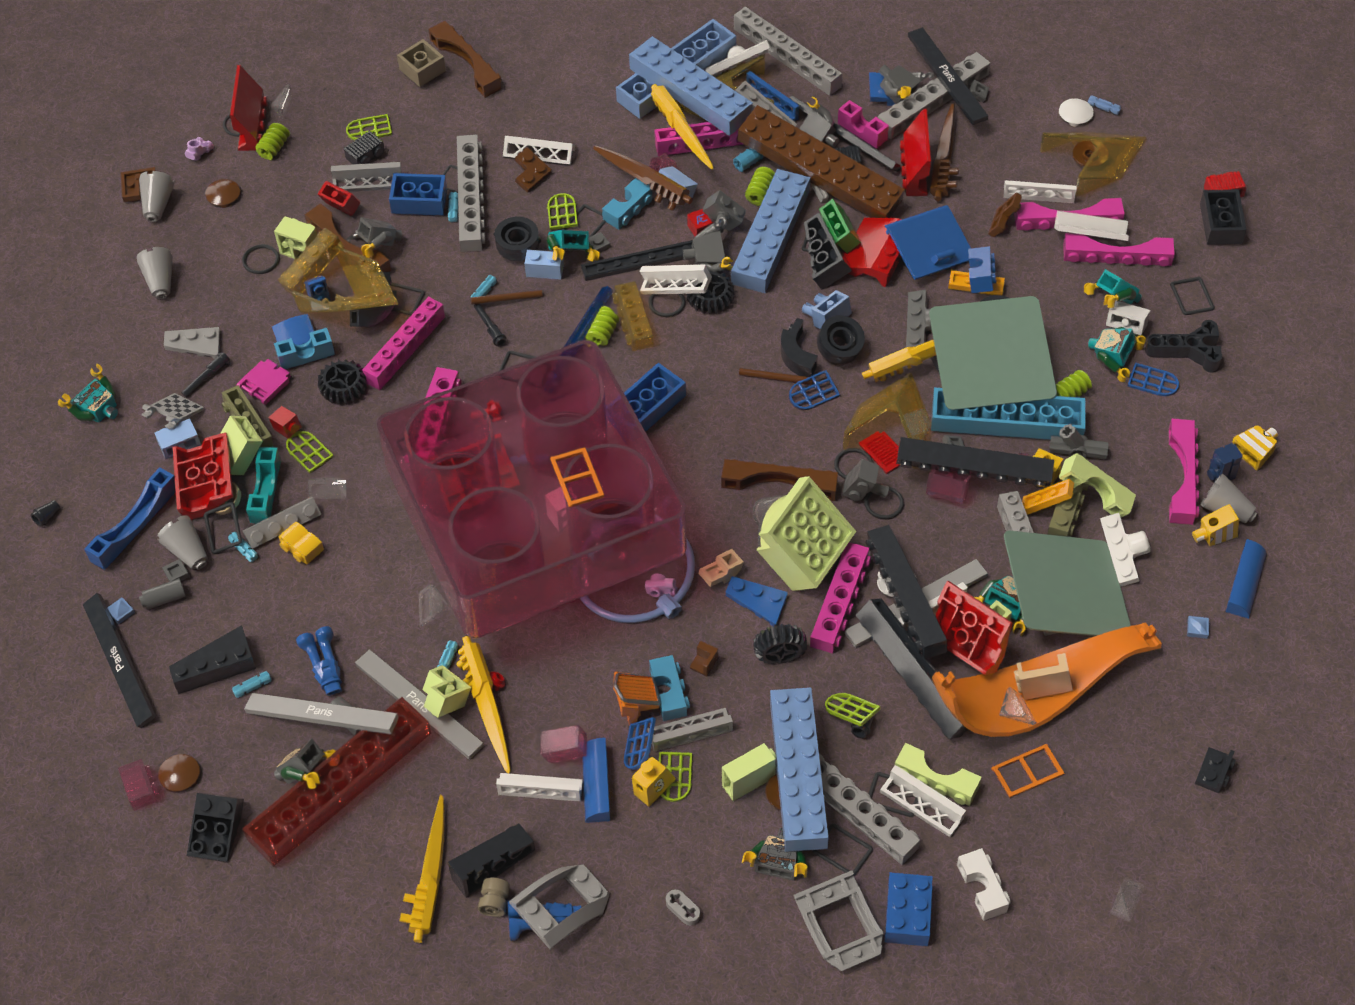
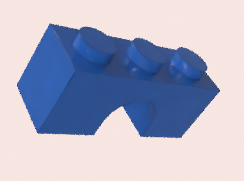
[968,246,996,293]

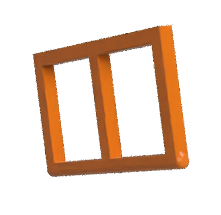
[550,447,604,508]
[991,744,1065,798]

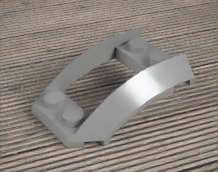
[509,865,609,950]
[793,871,883,971]

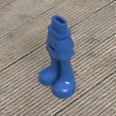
[296,626,342,696]
[507,901,581,941]

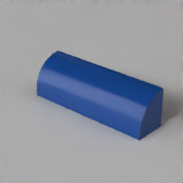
[1226,539,1266,619]
[582,738,610,823]

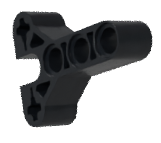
[1145,320,1222,373]

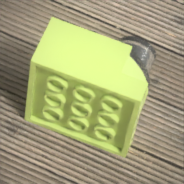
[752,476,856,591]

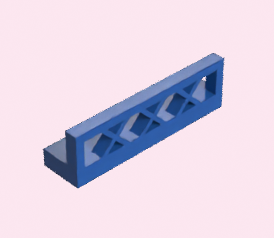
[746,71,799,122]

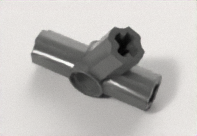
[1049,424,1108,459]

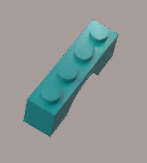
[246,447,281,523]

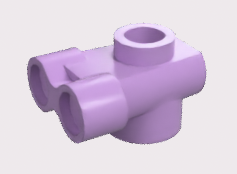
[185,137,214,160]
[645,574,678,597]

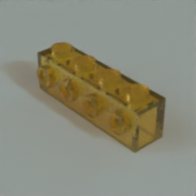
[278,228,344,298]
[612,281,654,351]

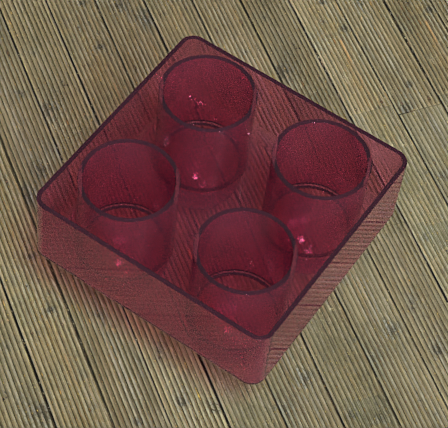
[377,340,687,638]

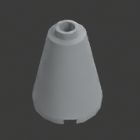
[139,171,175,222]
[136,247,173,299]
[1200,474,1257,523]
[157,515,208,570]

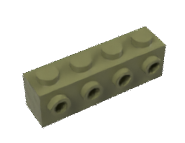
[221,385,274,456]
[1047,483,1089,537]

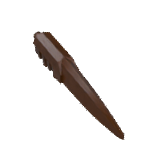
[930,103,959,201]
[593,146,693,211]

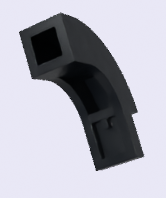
[350,272,397,327]
[780,318,818,377]

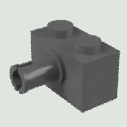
[703,190,746,233]
[842,459,889,501]

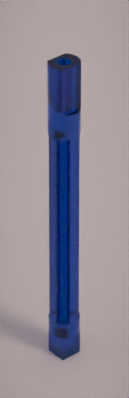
[540,286,613,391]

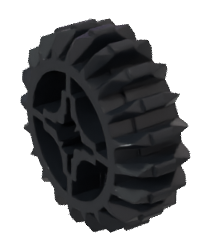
[687,270,734,314]
[317,359,368,405]
[753,624,807,665]

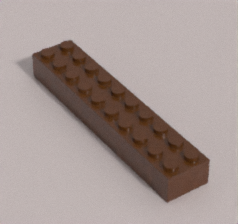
[738,105,905,218]

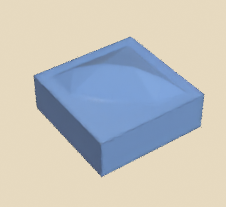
[108,598,135,624]
[1187,616,1209,639]

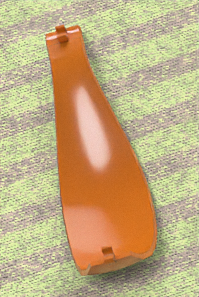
[932,623,1162,737]

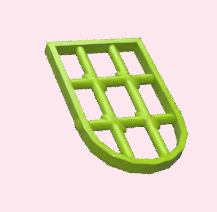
[346,114,392,140]
[547,193,578,230]
[286,431,334,473]
[825,693,881,726]
[659,752,692,802]

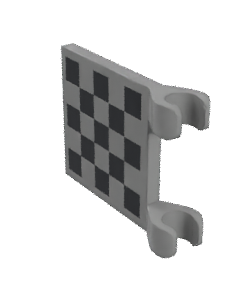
[142,393,204,430]

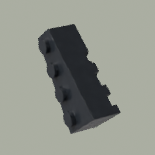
[804,213,852,290]
[169,625,256,694]
[448,823,535,898]

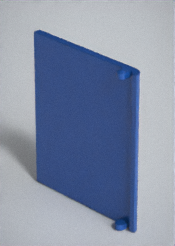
[885,205,971,280]

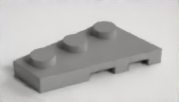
[164,327,220,359]

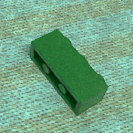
[819,199,861,253]

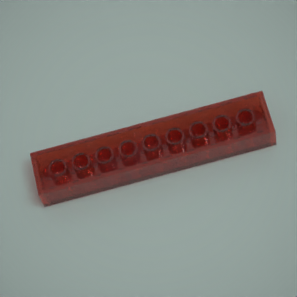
[243,697,432,867]

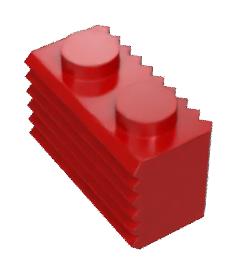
[1204,171,1247,197]
[318,181,360,216]

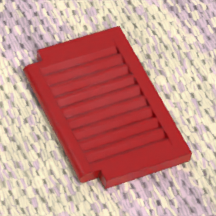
[859,431,900,474]

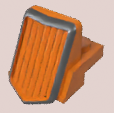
[613,672,661,726]

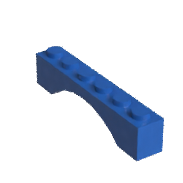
[84,467,176,570]

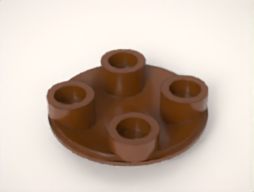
[205,179,241,208]
[158,754,200,792]

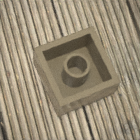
[397,39,446,87]

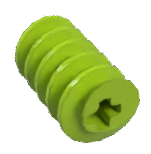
[256,123,290,160]
[745,167,775,206]
[586,306,619,346]
[1055,370,1092,397]

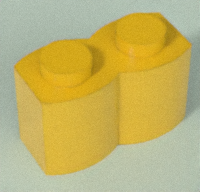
[279,522,324,564]

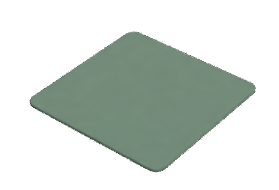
[929,296,1057,410]
[1004,530,1131,636]

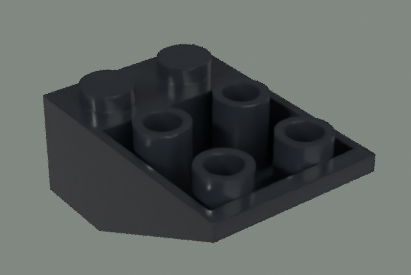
[186,793,244,862]

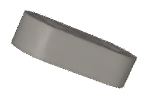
[666,889,700,926]

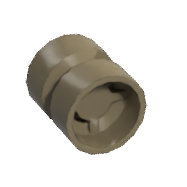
[478,878,510,917]

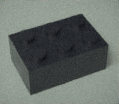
[1200,189,1247,245]

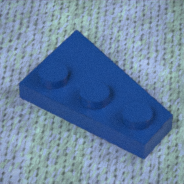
[726,576,788,627]

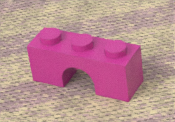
[838,100,889,149]

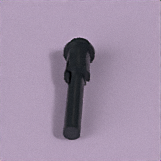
[474,304,506,347]
[181,352,230,397]

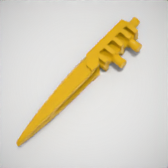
[651,84,713,169]
[862,340,936,382]
[457,636,510,774]
[399,795,444,943]

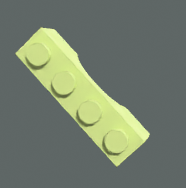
[1059,453,1136,517]
[895,743,981,806]

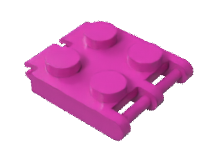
[237,359,291,405]

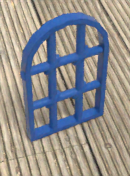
[1127,363,1179,396]
[789,370,840,410]
[624,717,656,770]

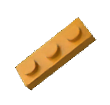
[948,270,1005,295]
[1022,479,1074,515]

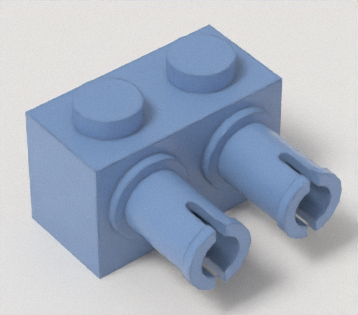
[802,290,852,329]

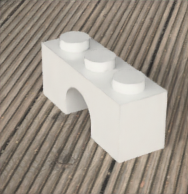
[957,848,1010,921]

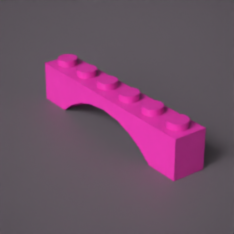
[1014,198,1124,231]
[1063,233,1174,266]
[1169,419,1199,525]

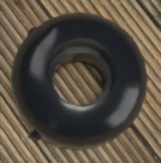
[493,216,541,261]
[817,315,865,364]

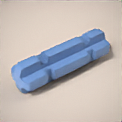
[1088,96,1121,115]

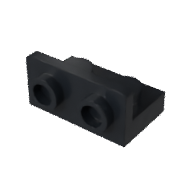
[1195,747,1236,793]

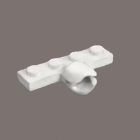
[706,40,770,77]
[1100,513,1150,587]

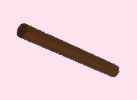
[470,290,542,305]
[739,368,813,385]

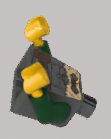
[274,738,339,789]
[742,828,807,881]

